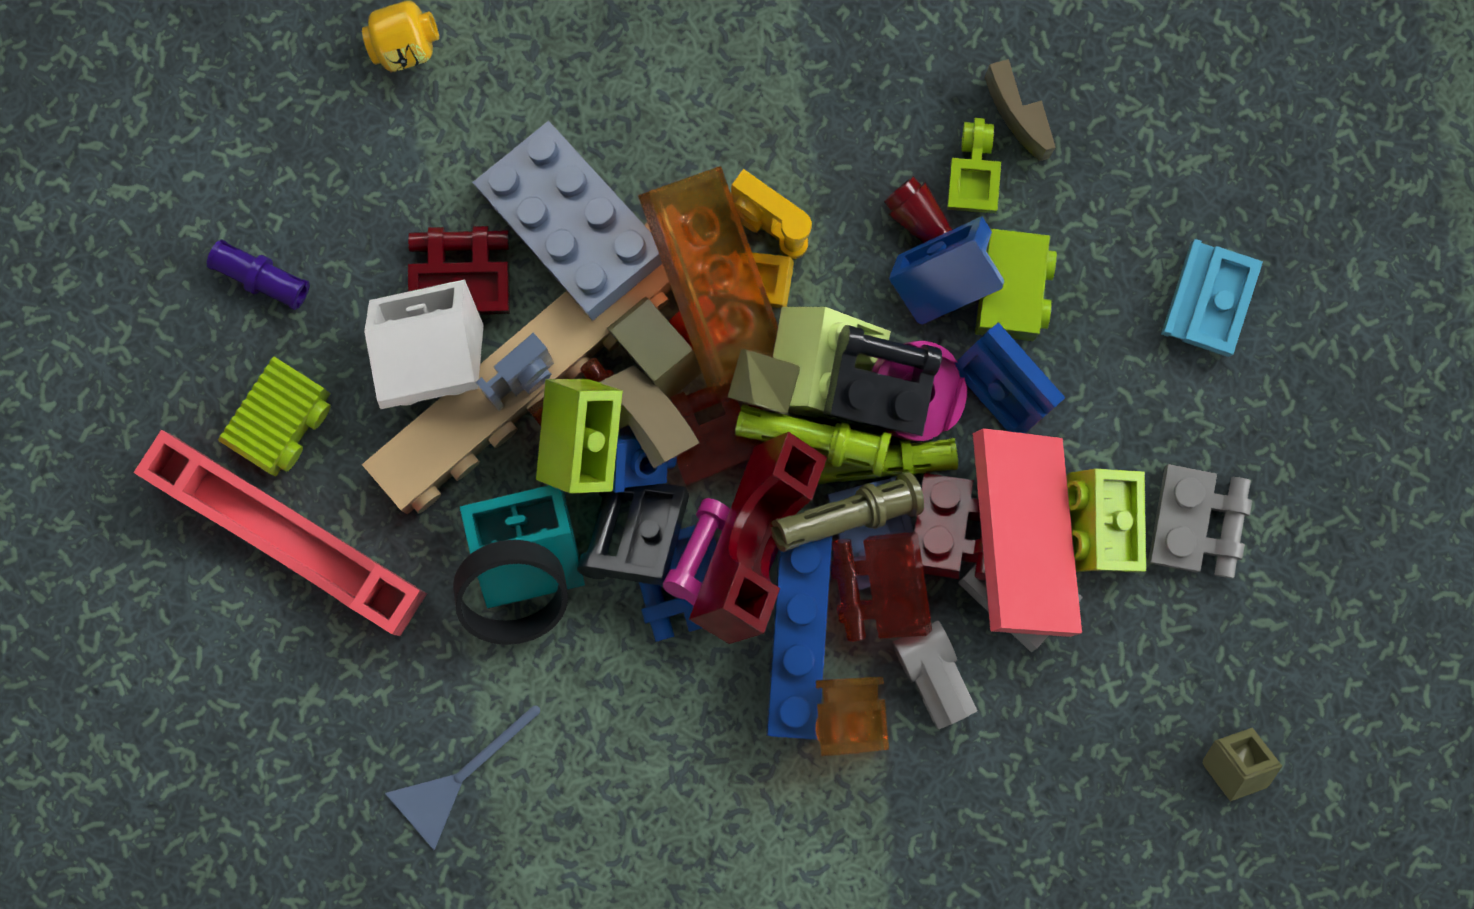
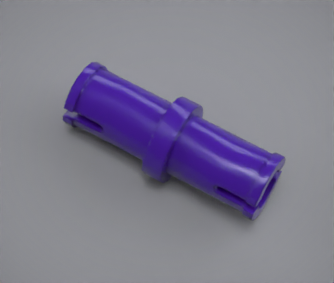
[206,239,310,310]

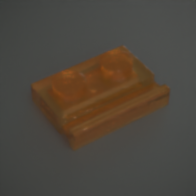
[816,677,889,756]

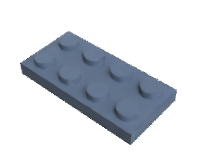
[472,120,670,321]

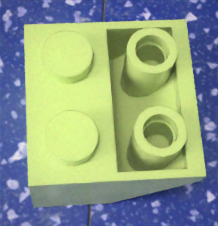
[773,307,891,428]

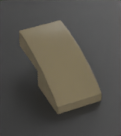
[985,59,1056,161]
[599,365,699,468]

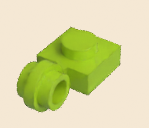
[947,118,1001,214]

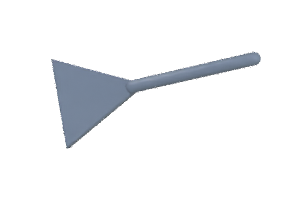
[385,705,540,850]

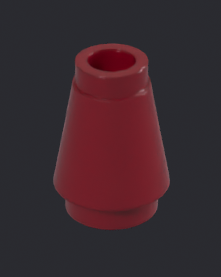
[884,176,953,243]

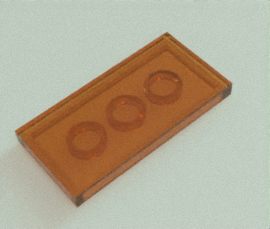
[638,166,778,387]

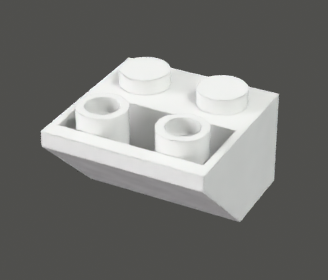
[364,279,484,409]

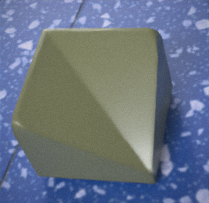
[728,348,800,415]
[1203,727,1282,802]

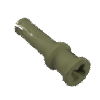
[771,472,924,552]

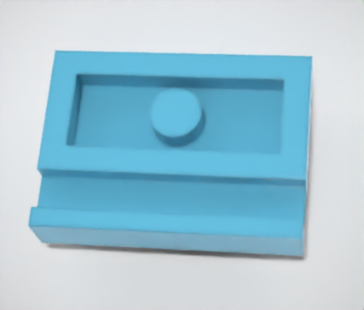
[1161,239,1263,357]

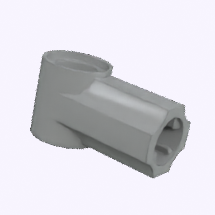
[892,620,977,730]

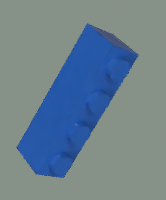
[766,536,832,740]

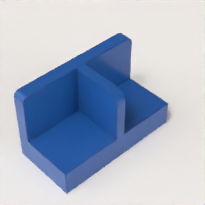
[889,216,1004,324]

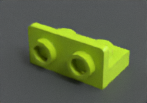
[1066,469,1146,572]

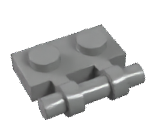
[1148,464,1252,579]

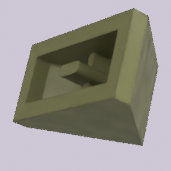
[607,296,704,399]

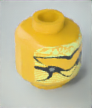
[362,0,439,72]

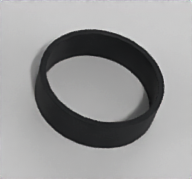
[453,540,568,645]

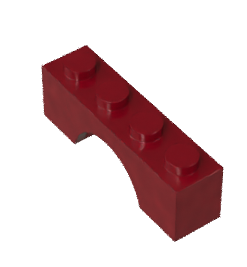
[689,432,827,644]

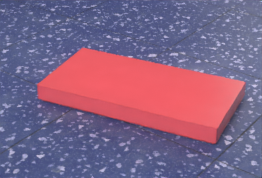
[973,428,1082,637]

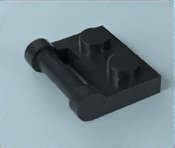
[823,325,942,436]
[577,484,689,586]

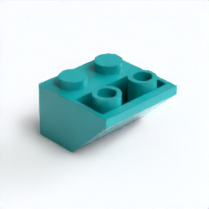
[459,485,586,609]

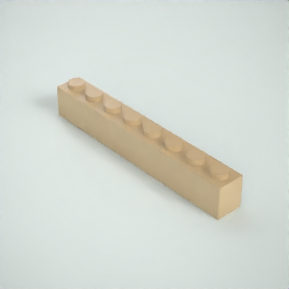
[362,204,708,514]

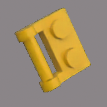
[731,169,812,259]

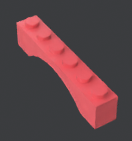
[133,430,427,636]

